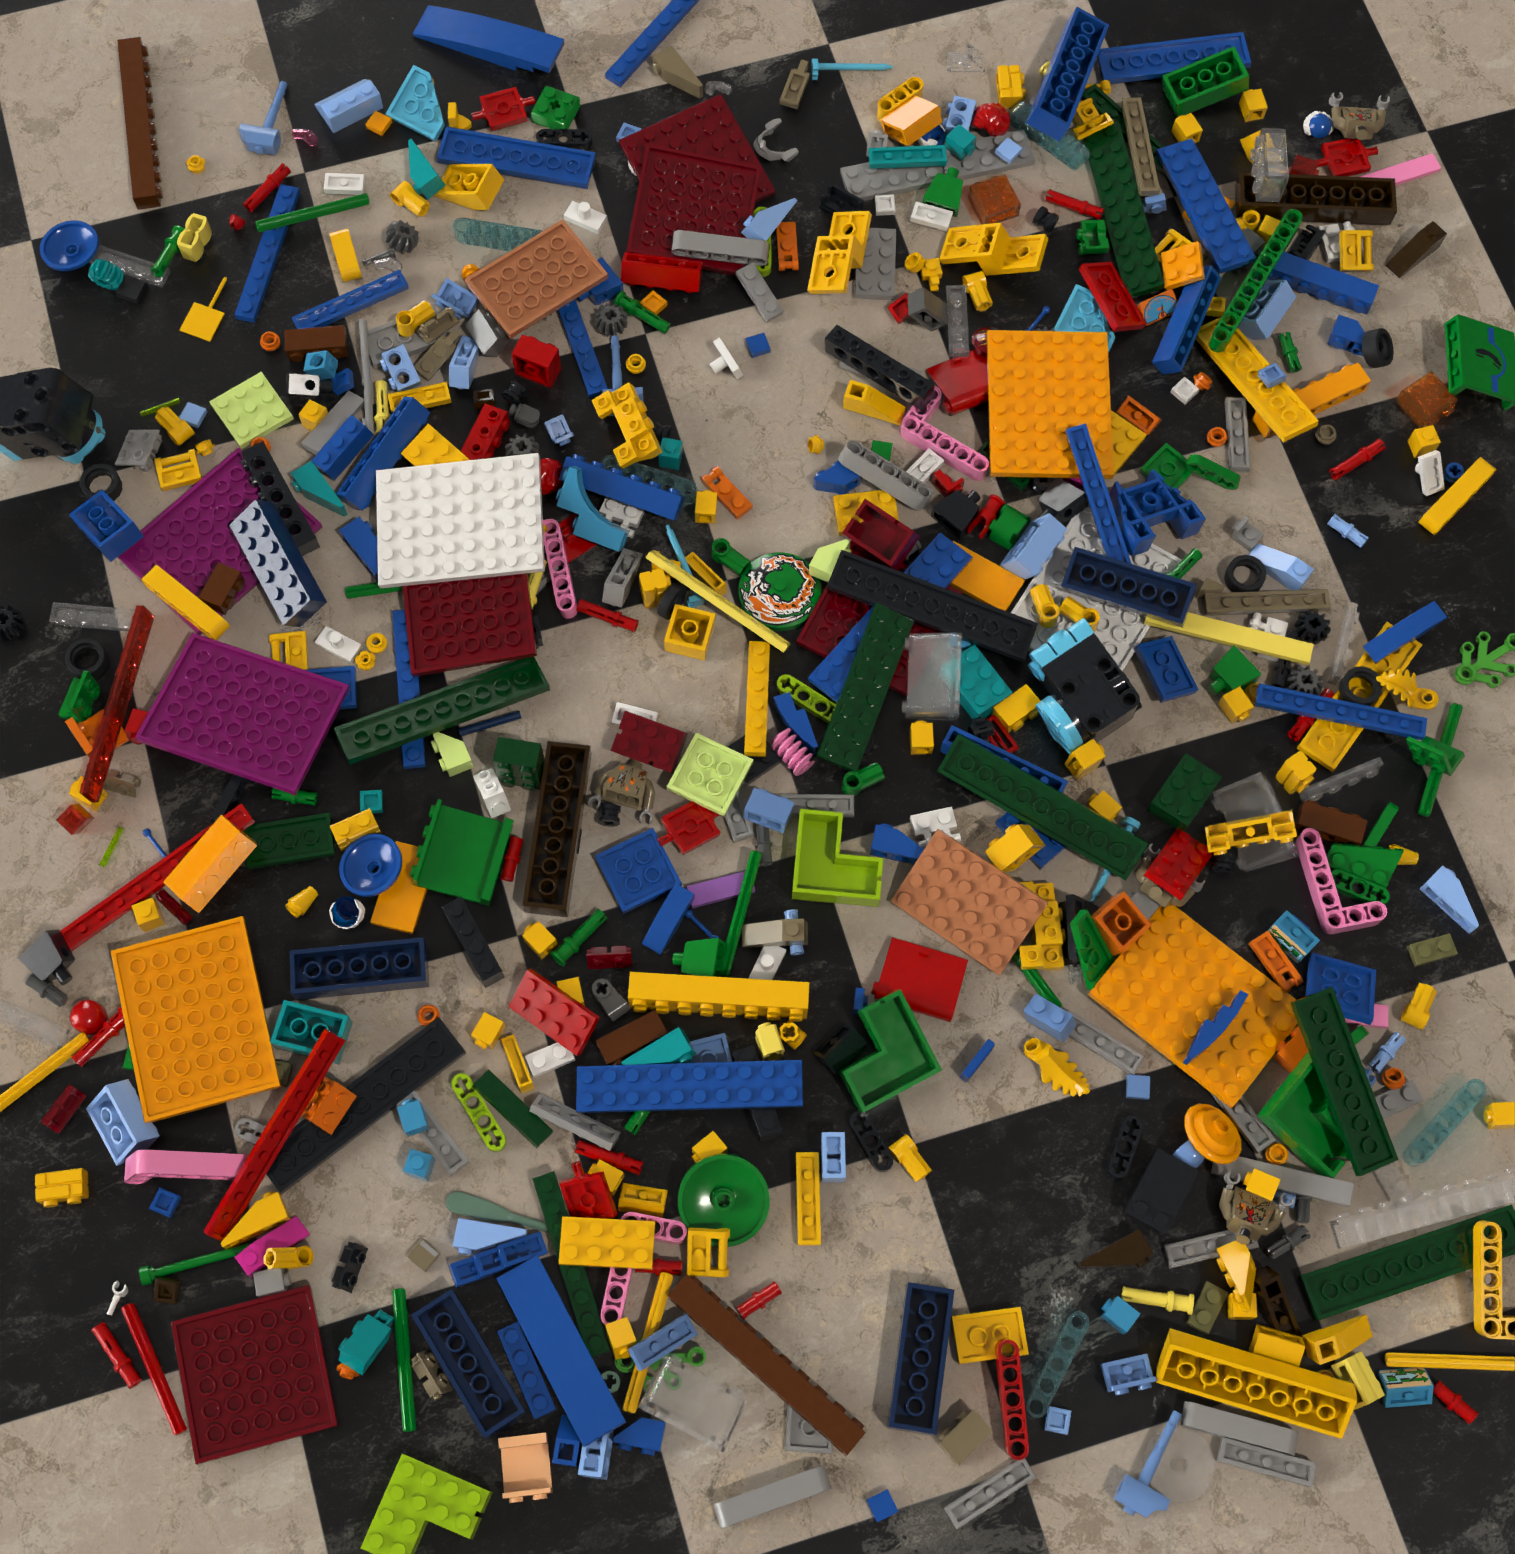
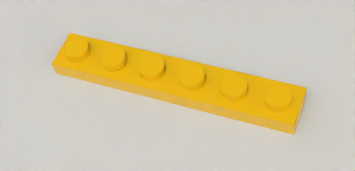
[744,641,770,757]

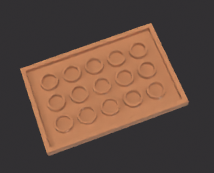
[465,219,608,339]
[890,829,1049,976]

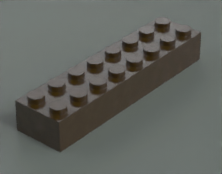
[1235,172,1397,225]
[522,741,592,917]

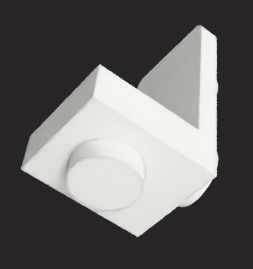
[473,768,511,819]

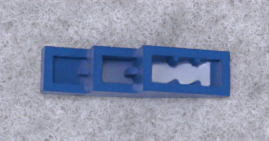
[1363,601,1447,664]
[1183,990,1248,1065]
[449,1231,548,1288]

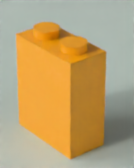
[880,95,943,146]

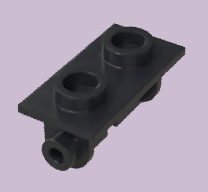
[331,1242,368,1293]

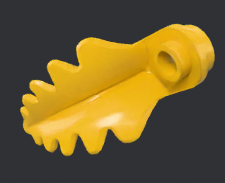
[1376,669,1439,710]
[1024,1038,1090,1096]

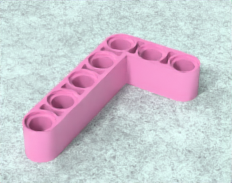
[901,386,989,481]
[543,519,578,619]
[1296,828,1387,934]
[124,1150,249,1184]
[601,1212,687,1325]

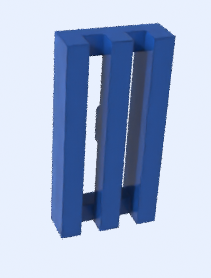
[960,1039,995,1082]

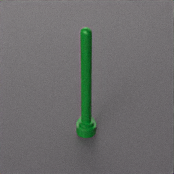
[139,1244,251,1286]

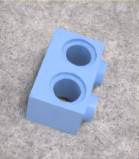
[942,95,976,135]
[380,344,421,392]
[821,1132,846,1183]
[578,1430,614,1480]

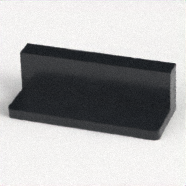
[1059,894,1084,966]

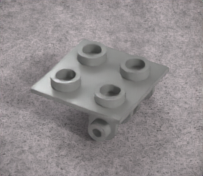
[115,430,162,472]

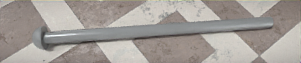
[359,319,375,453]

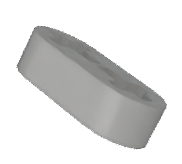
[235,1118,266,1145]

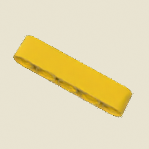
[1418,457,1497,535]
[141,565,230,641]

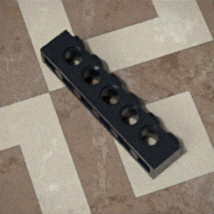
[825,324,934,411]
[241,441,320,556]

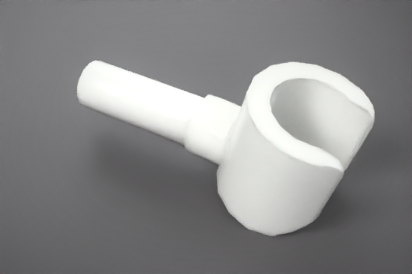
[107,1281,128,1316]

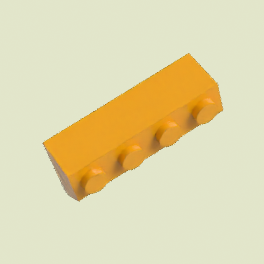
[163,814,257,913]

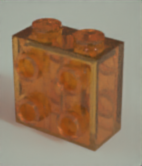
[968,174,1021,224]
[1396,371,1458,428]

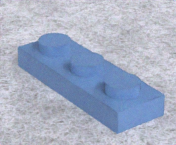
[628,1314,698,1371]

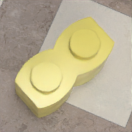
[177,213,212,262]
[755,1022,785,1061]

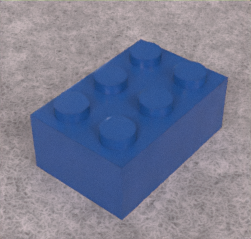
[69,490,144,562]

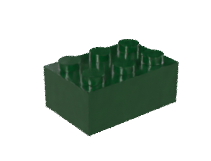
[493,737,545,791]
[1147,753,1222,832]

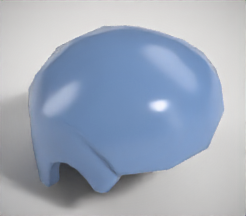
[1173,1140,1205,1168]

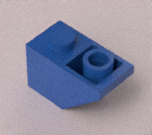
[1327,315,1365,357]
[813,460,861,495]
[552,1415,582,1467]
[613,1417,666,1456]

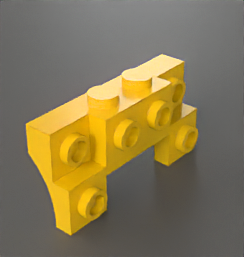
[592,382,662,469]
[1205,810,1297,855]
[1018,881,1066,971]

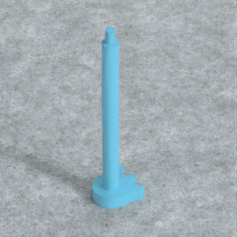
[811,58,892,80]
[666,525,707,608]
[1090,816,1141,903]

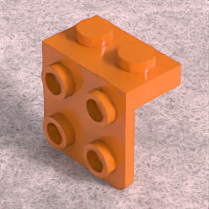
[301,1077,357,1135]

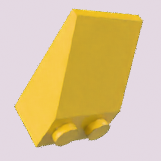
[434,164,504,210]

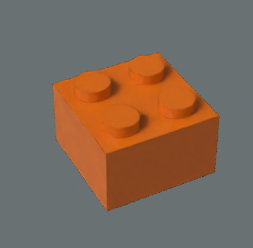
[1091,891,1152,956]

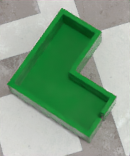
[838,989,942,1113]
[1257,1051,1349,1178]

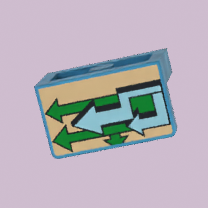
[1267,910,1320,964]
[1378,1368,1434,1408]

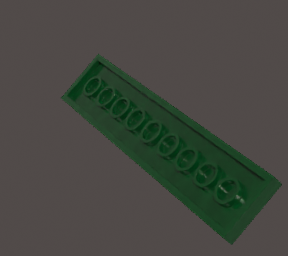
[1083,121,1165,298]
[334,657,550,765]
[937,733,1149,881]
[1299,1204,1515,1321]

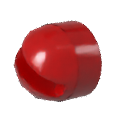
[229,213,246,231]

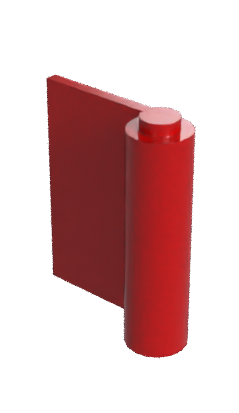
[926,349,988,416]
[871,937,968,1023]

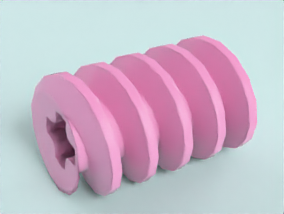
[771,728,815,776]

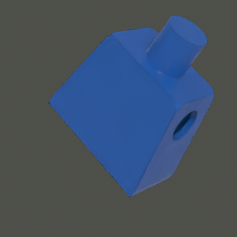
[576,257,624,305]

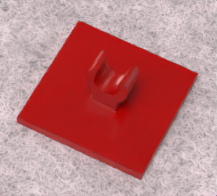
[548,513,598,563]

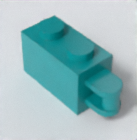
[338,1309,394,1375]

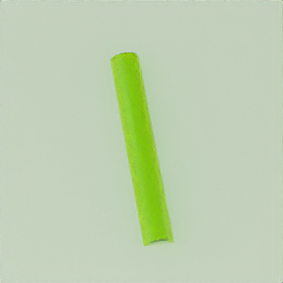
[140,398,180,417]
[99,827,124,868]

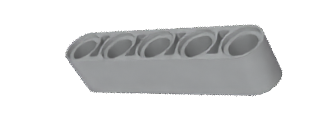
[672,230,769,266]
[838,440,933,511]
[1180,1401,1299,1456]
[713,1465,832,1529]

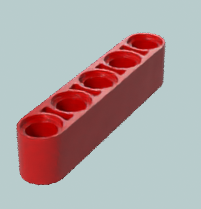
[995,1338,1029,1460]

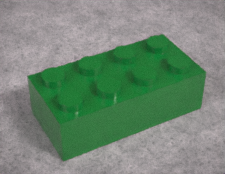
[1162,46,1249,117]

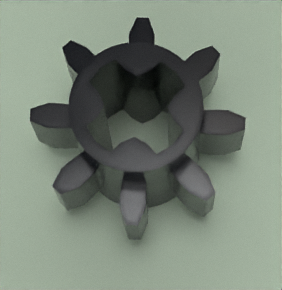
[967,717,994,742]

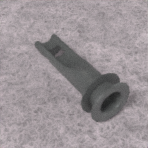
[362,248,396,266]

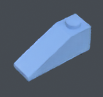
[741,198,798,241]
[449,335,480,389]
[1249,543,1314,590]
[1420,866,1479,934]
[453,1218,528,1255]

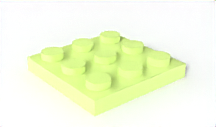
[209,372,294,450]
[667,733,753,817]

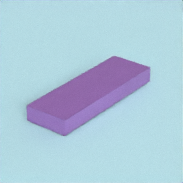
[687,871,755,909]

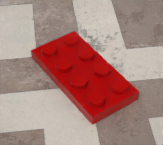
[1079,262,1146,332]
[1143,828,1214,901]
[508,969,600,1056]

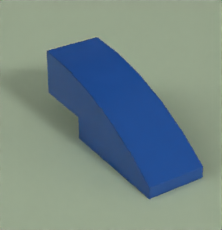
[773,692,818,755]
[642,883,695,955]

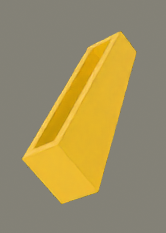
[685,552,727,596]
[501,1034,535,1094]

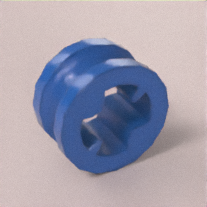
[1443,462,1464,483]

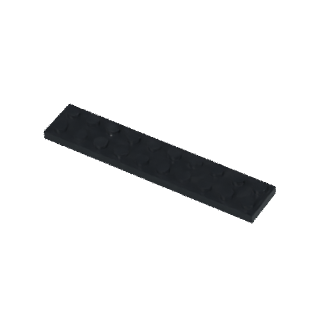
[826,550,1038,663]
[266,1017,466,1194]

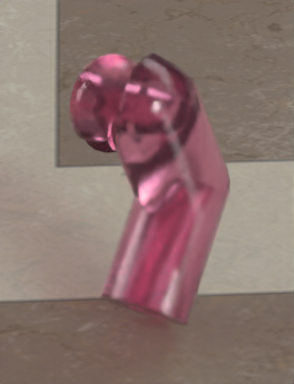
[292,129,318,147]

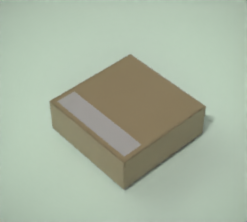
[407,1239,441,1272]

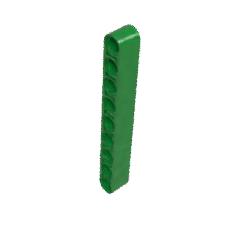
[1209,209,1303,352]

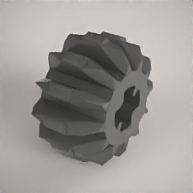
[385,220,419,254]
[594,303,628,337]
[505,433,540,456]
[1286,665,1323,696]

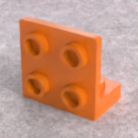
[65,707,129,763]

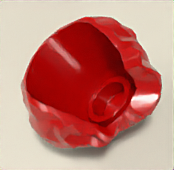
[971,103,1010,137]
[540,458,564,495]

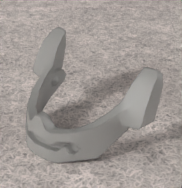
[753,118,799,162]

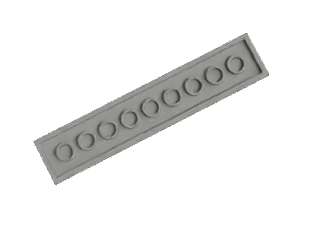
[840,129,1035,201]

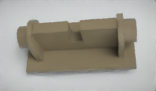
[416,307,460,344]
[93,767,141,798]
[411,1349,453,1401]

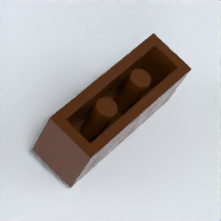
[284,325,349,362]
[1295,800,1367,845]
[595,1010,668,1066]

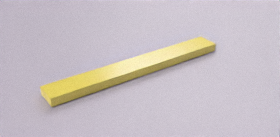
[646,550,791,653]
[1144,612,1314,665]

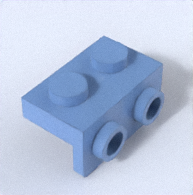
[431,278,479,319]
[1101,1354,1157,1396]

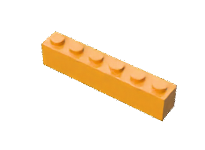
[1252,362,1371,439]

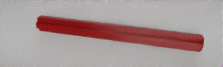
[121,1303,187,1435]

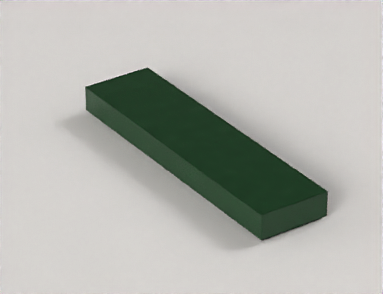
[472,1070,553,1149]

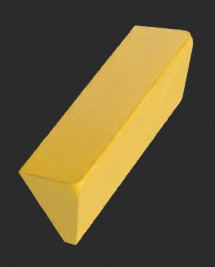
[1072,113,1114,141]
[618,1183,668,1218]

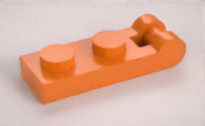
[776,222,799,271]
[700,466,753,520]
[1249,931,1303,993]

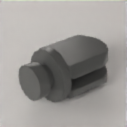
[509,404,540,428]

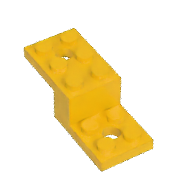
[807,211,872,294]
[939,223,1048,276]

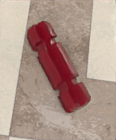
[155,889,192,925]

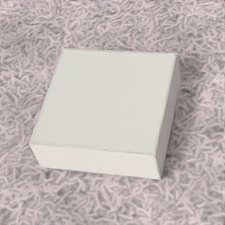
[874,194,896,216]
[1170,377,1199,405]

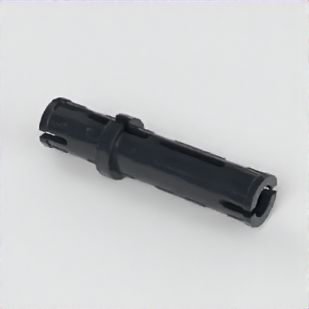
[1271,630,1300,688]

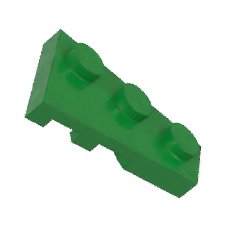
[1326,842,1404,888]
[1070,910,1115,990]

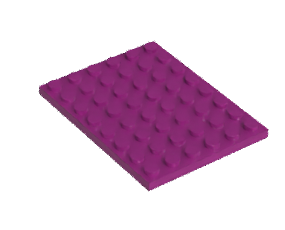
[117,448,323,635]
[135,633,350,795]

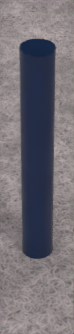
[458,711,522,737]

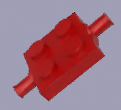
[471,87,536,132]
[1314,138,1379,176]
[657,801,721,855]
[559,1161,618,1219]

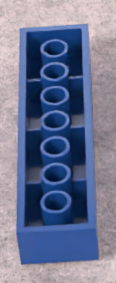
[1026,7,1109,141]

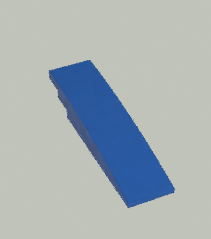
[413,5,565,73]
[496,1255,626,1447]

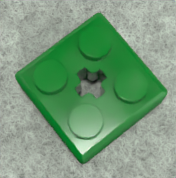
[531,86,581,129]

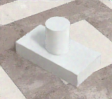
[564,201,607,234]
[709,337,744,380]
[1415,450,1445,496]
[314,626,363,664]
[748,946,786,980]

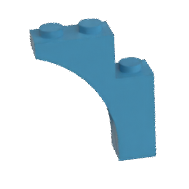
[556,466,630,552]

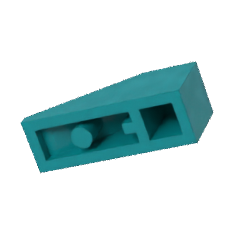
[408,139,446,199]
[290,461,348,517]
[622,1027,697,1065]

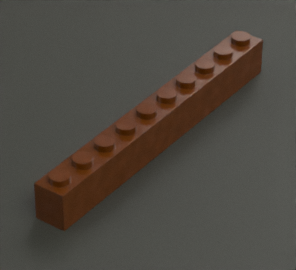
[117,37,163,210]
[668,1274,866,1457]

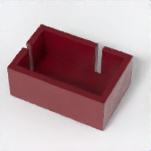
[842,499,920,571]
[610,711,688,773]

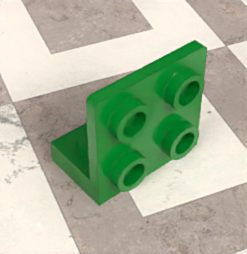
[58,670,100,723]
[1406,736,1465,776]

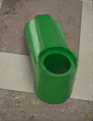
[711,538,751,576]
[841,762,885,796]

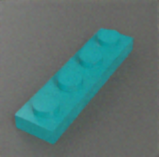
[868,145,947,169]

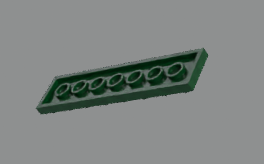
[816,602,914,772]
[1290,987,1399,1176]

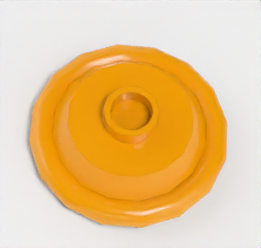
[1184,1103,1242,1164]

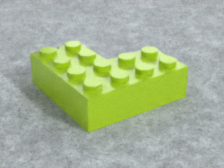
[792,809,883,907]
[361,1454,493,1554]

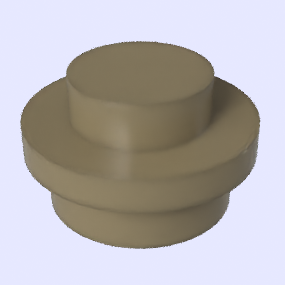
[1316,425,1336,444]

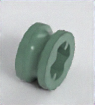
[602,1371,621,1393]

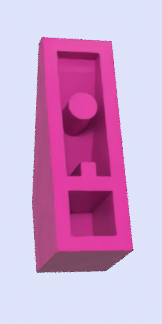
[235,1216,311,1279]

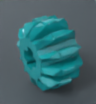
[88,259,124,290]

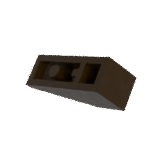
[1385,221,1447,278]
[1077,1229,1154,1269]
[1253,1265,1302,1336]

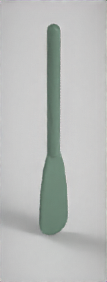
[446,1191,549,1233]

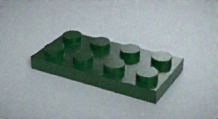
[243,812,335,870]

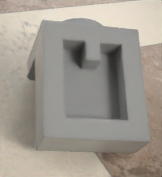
[866,130,888,157]
[1231,515,1264,552]

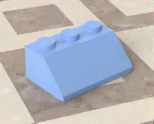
[314,79,383,133]
[1236,280,1296,340]
[999,513,1067,579]
[86,1079,159,1166]

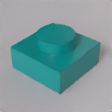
[360,790,383,813]

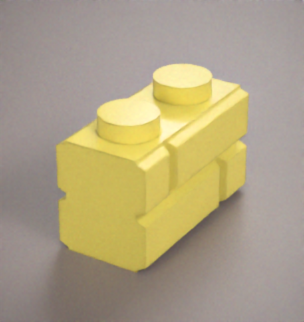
[1331,1351,1385,1410]

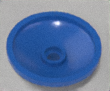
[40,220,99,271]
[339,834,402,897]

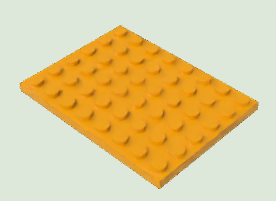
[987,330,1114,479]
[1088,905,1298,1109]
[110,916,281,1123]

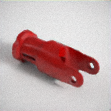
[967,494,1005,539]

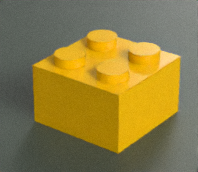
[664,604,716,661]
[984,824,1046,872]

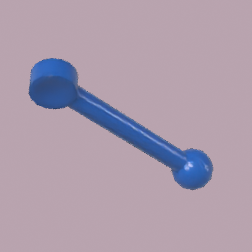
[1024,306,1050,331]
[143,828,167,858]
[685,909,719,939]

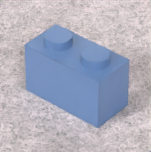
[743,788,794,834]
[1023,994,1076,1043]

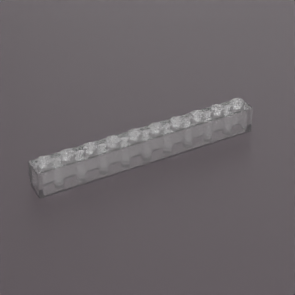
[1329,1167,1515,1249]

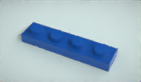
[497,1322,557,1420]

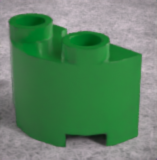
[1076,220,1109,255]
[989,504,1031,551]

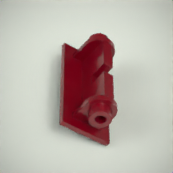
[587,945,632,969]
[41,1084,87,1134]

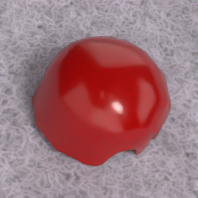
[69,999,108,1035]

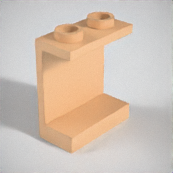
[498,1432,553,1503]

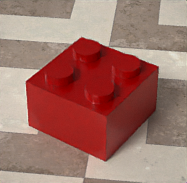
[511,334,561,388]

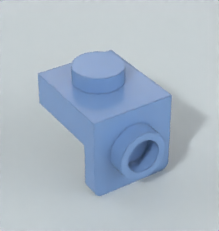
[544,414,574,446]

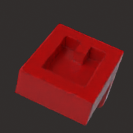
[888,293,910,324]
[932,469,965,498]

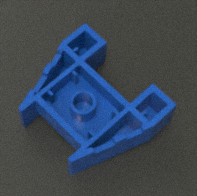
[1109,469,1206,557]

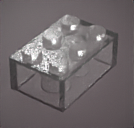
[1250,128,1289,202]

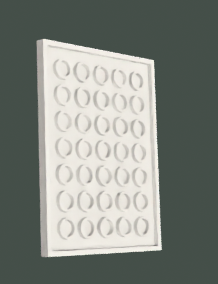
[376,453,545,588]
[1011,507,1188,671]

